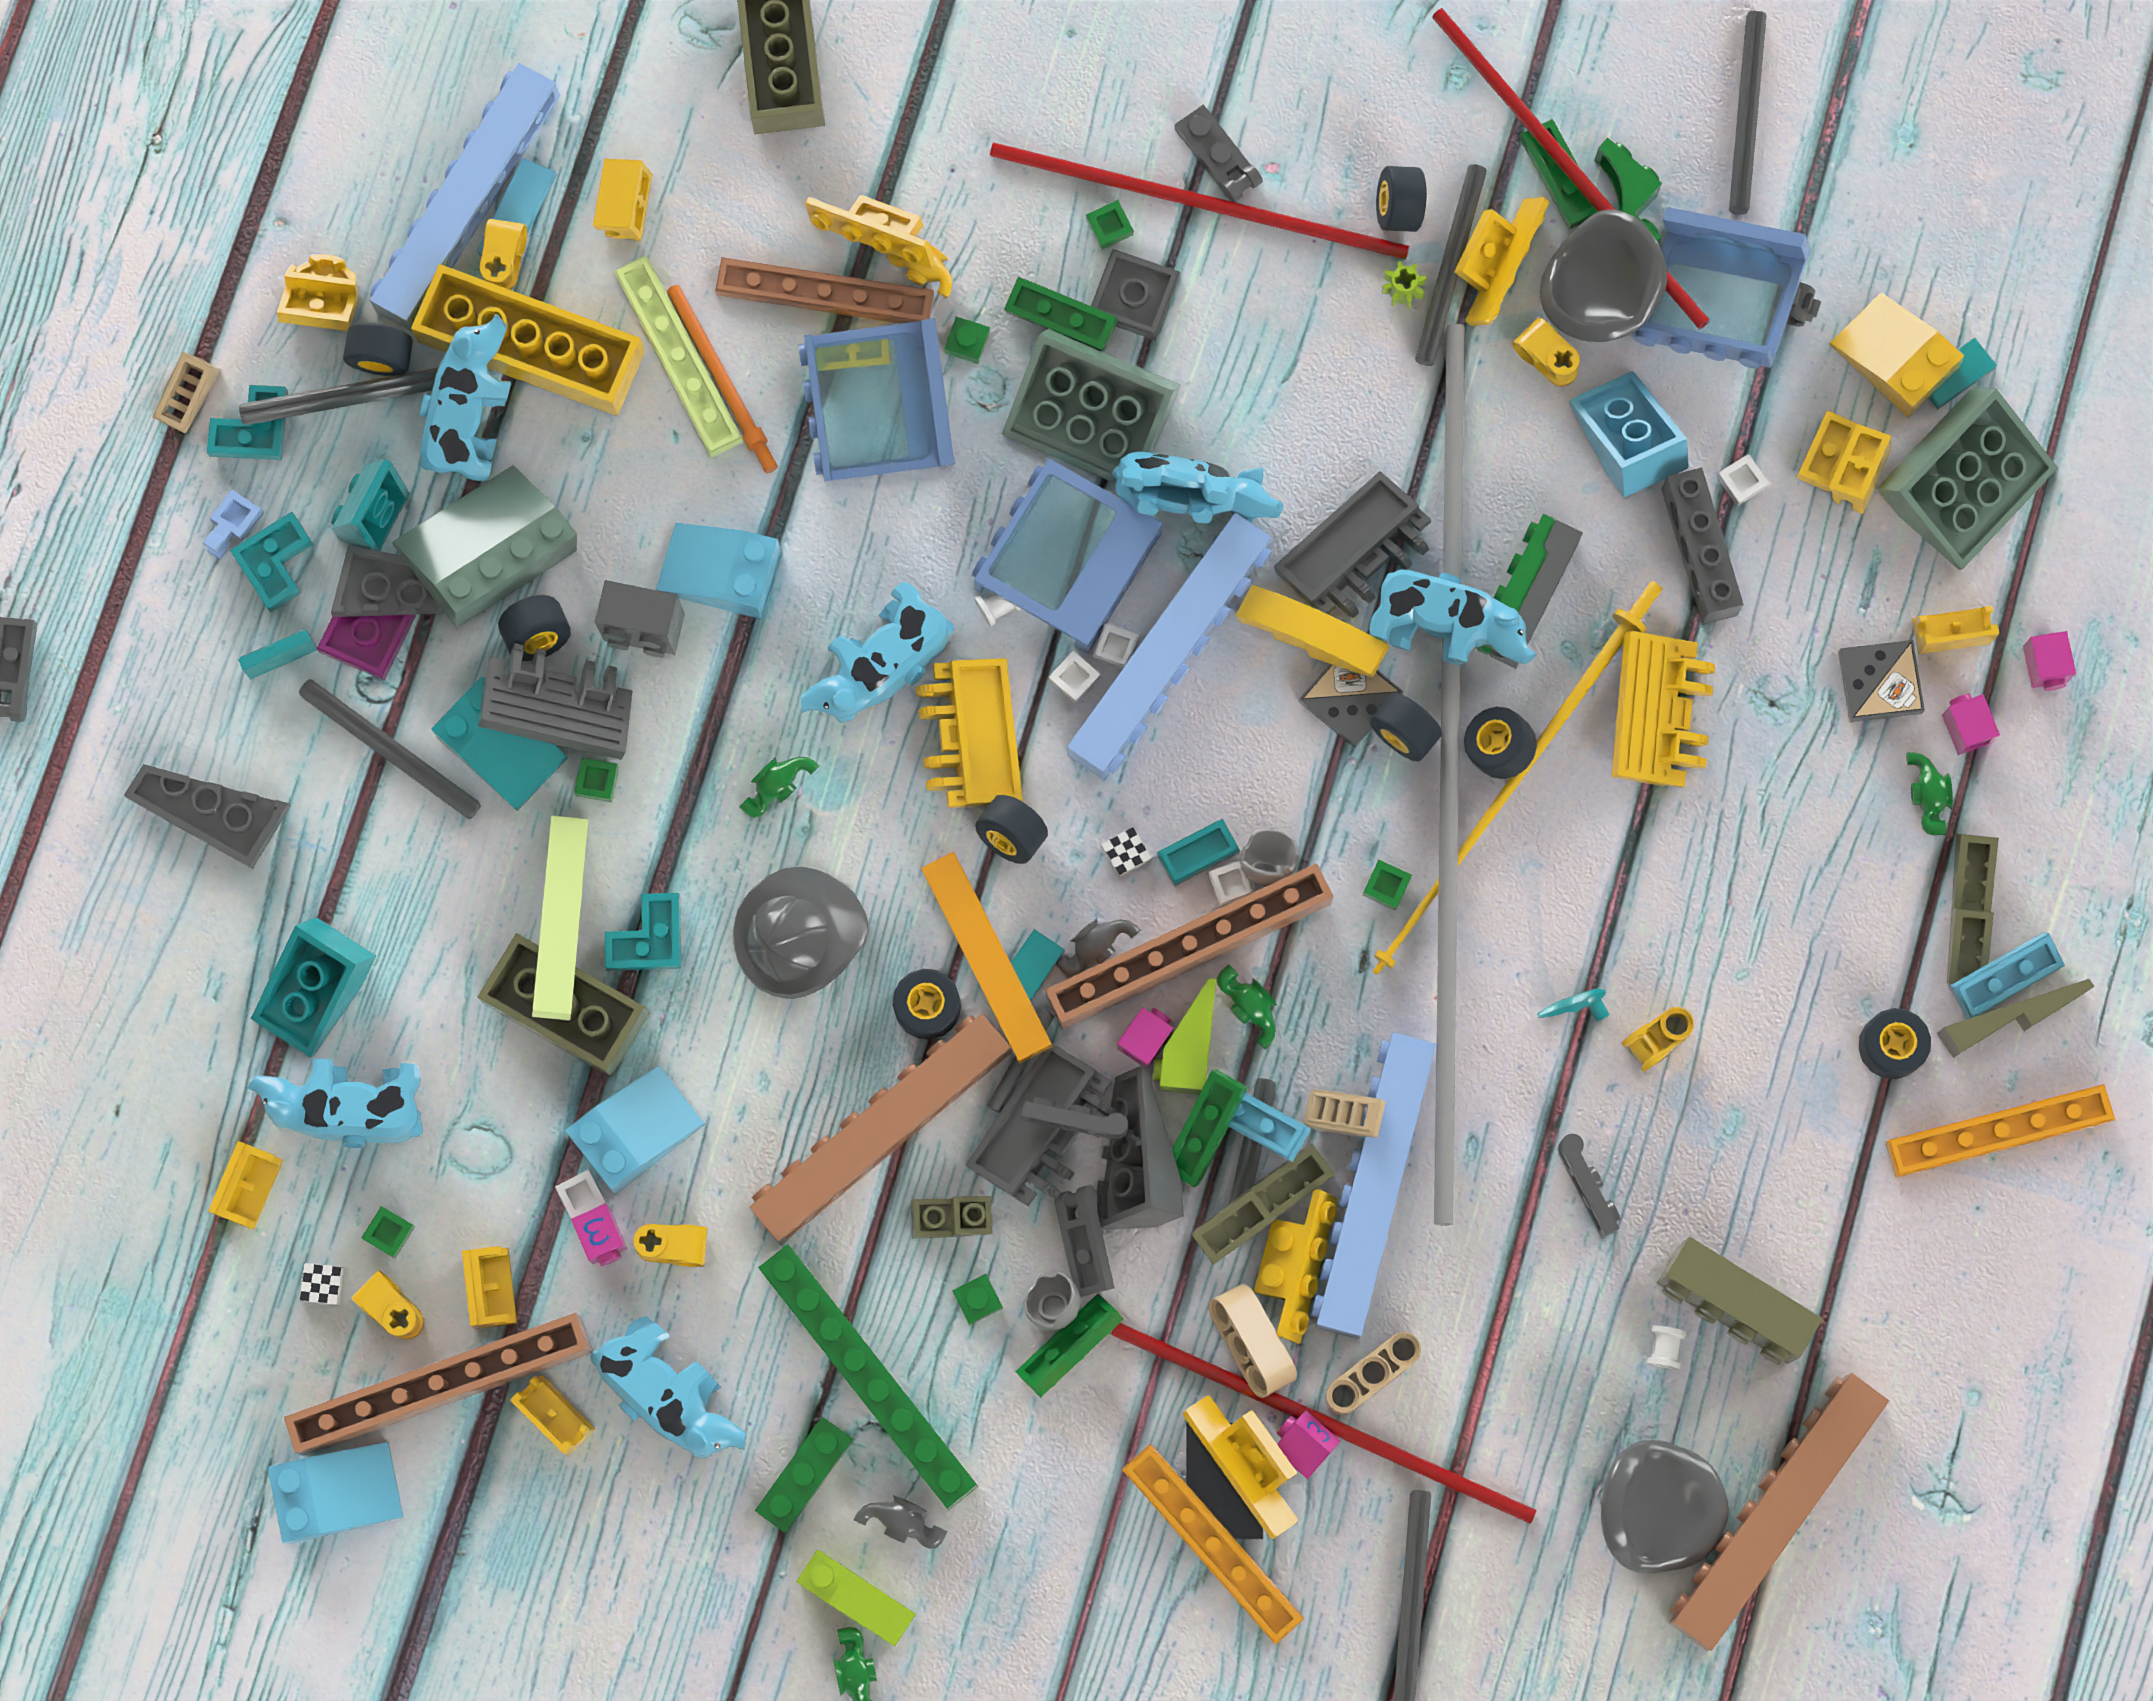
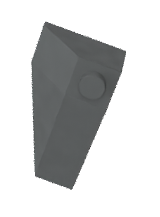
[1096,1065,1184,1230]

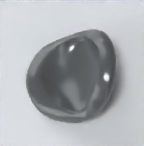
[1540,210,1667,342]
[733,867,868,999]
[1600,1440,1729,1574]

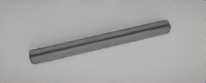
[1729,10,1767,215]
[1415,164,1487,366]
[239,368,438,425]
[299,679,481,819]
[1394,1490,1431,1701]

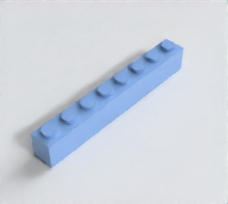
[370,63,560,332]
[1067,512,1273,780]
[1311,1032,1436,1339]

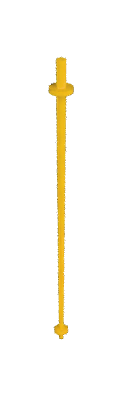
[1373,581,1663,975]

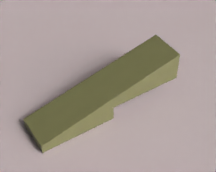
[1947,833,1999,984]
[1937,979,2095,1058]
[1191,1143,1335,1265]

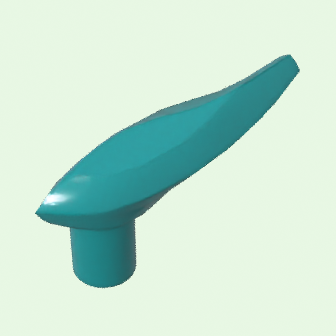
[1537,989,1610,1022]

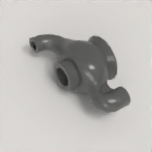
[1056,918,1141,977]
[854,1495,948,1549]

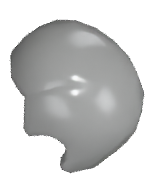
[1239,829,1299,886]
[1023,1270,1081,1331]

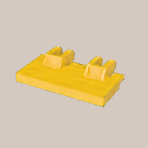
[1611,631,1715,788]
[916,658,1023,808]

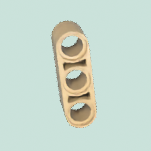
[1208,1284,1297,1398]
[1325,1332,1421,1415]

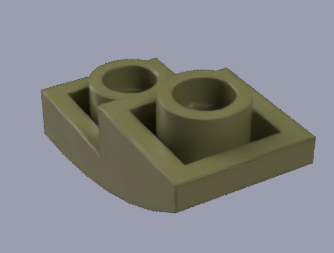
[911,1196,992,1239]

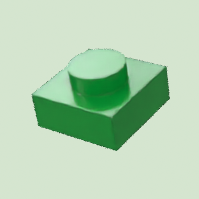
[1086,200,1134,250]
[944,316,990,364]
[574,758,619,802]
[1362,859,1412,910]
[361,1206,415,1259]
[952,1274,1003,1326]

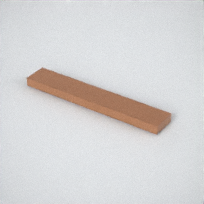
[715,257,934,324]

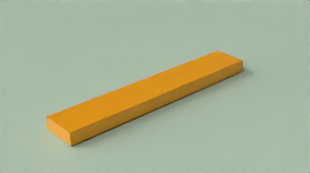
[921,851,1053,1064]
[1885,1084,2116,1178]
[1122,1443,1304,1645]

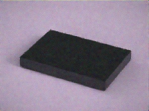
[1186,1422,1263,1539]

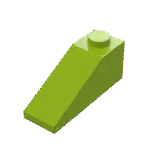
[1153,978,1216,1095]
[796,1549,916,1647]

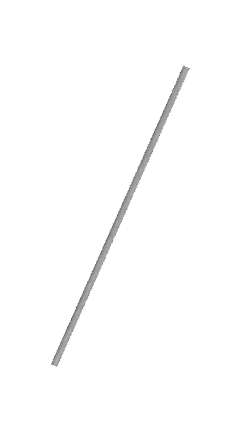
[1434,324,1465,1226]

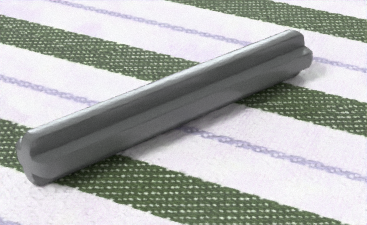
[1229,1078,1276,1204]

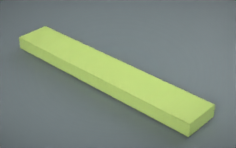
[614,255,743,458]
[532,815,588,1020]

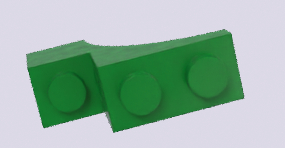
[1594,137,1662,244]

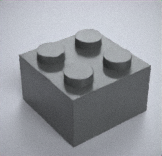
[595,580,685,658]

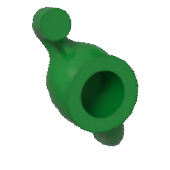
[1906,752,1953,836]
[739,757,819,818]
[1216,964,1277,1050]
[833,1627,877,1701]

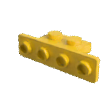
[804,195,935,268]
[1454,197,1549,326]
[1253,1189,1337,1344]
[1183,1396,1298,1539]

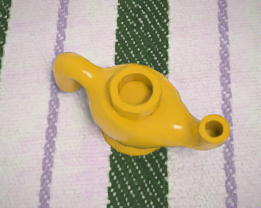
[887,245,953,298]

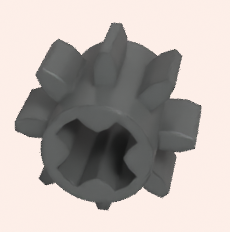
[1773,282,1821,327]

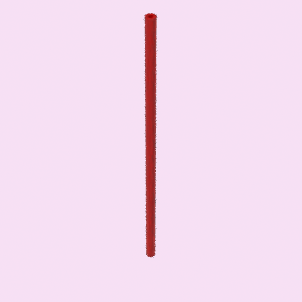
[1432,8,1710,330]
[990,142,1410,260]
[1111,1322,1537,1524]

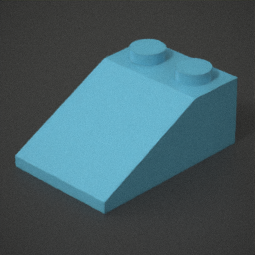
[1569,371,1689,498]
[656,523,781,619]
[565,1066,705,1195]
[267,1442,404,1544]

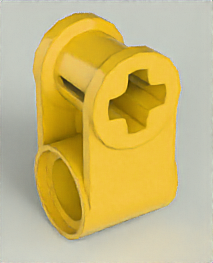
[480,219,527,290]
[1512,317,1580,387]
[1621,1007,1694,1073]
[633,1224,708,1267]
[351,1269,424,1340]

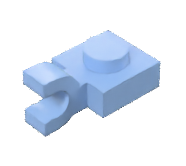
[203,489,263,560]

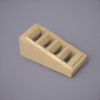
[152,352,221,433]
[1304,1089,1386,1138]

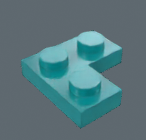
[207,385,288,460]
[230,511,314,613]
[605,893,681,971]

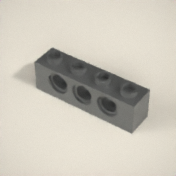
[1661,467,1744,625]

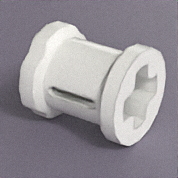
[975,580,1021,627]
[1646,1326,1686,1370]

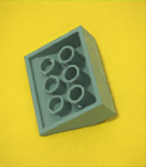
[1002,329,1181,483]
[1876,387,2058,570]
[392,465,577,629]

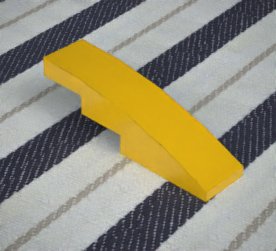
[1236,584,1389,678]

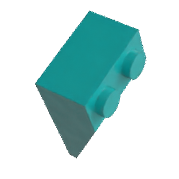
[331,459,410,551]
[431,676,568,811]
[250,917,376,1058]

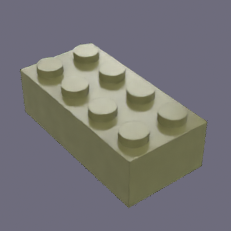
[737,0,825,135]
[477,933,650,1078]
[1656,1237,1823,1365]

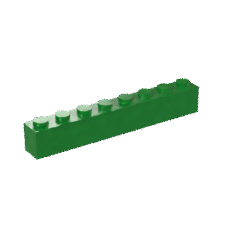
[758,1244,979,1510]

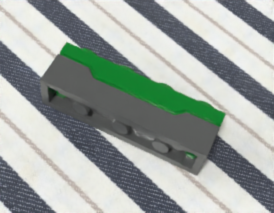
[1477,513,1583,669]

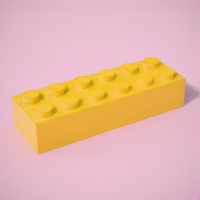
[411,264,645,416]

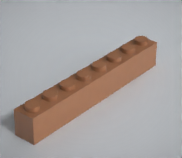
[1045,863,1333,1030]
[749,1014,1012,1245]
[284,1313,593,1456]
[1669,1373,1890,1651]

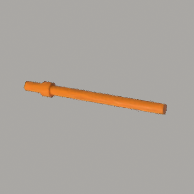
[667,285,778,474]

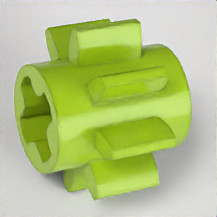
[1381,261,1427,308]

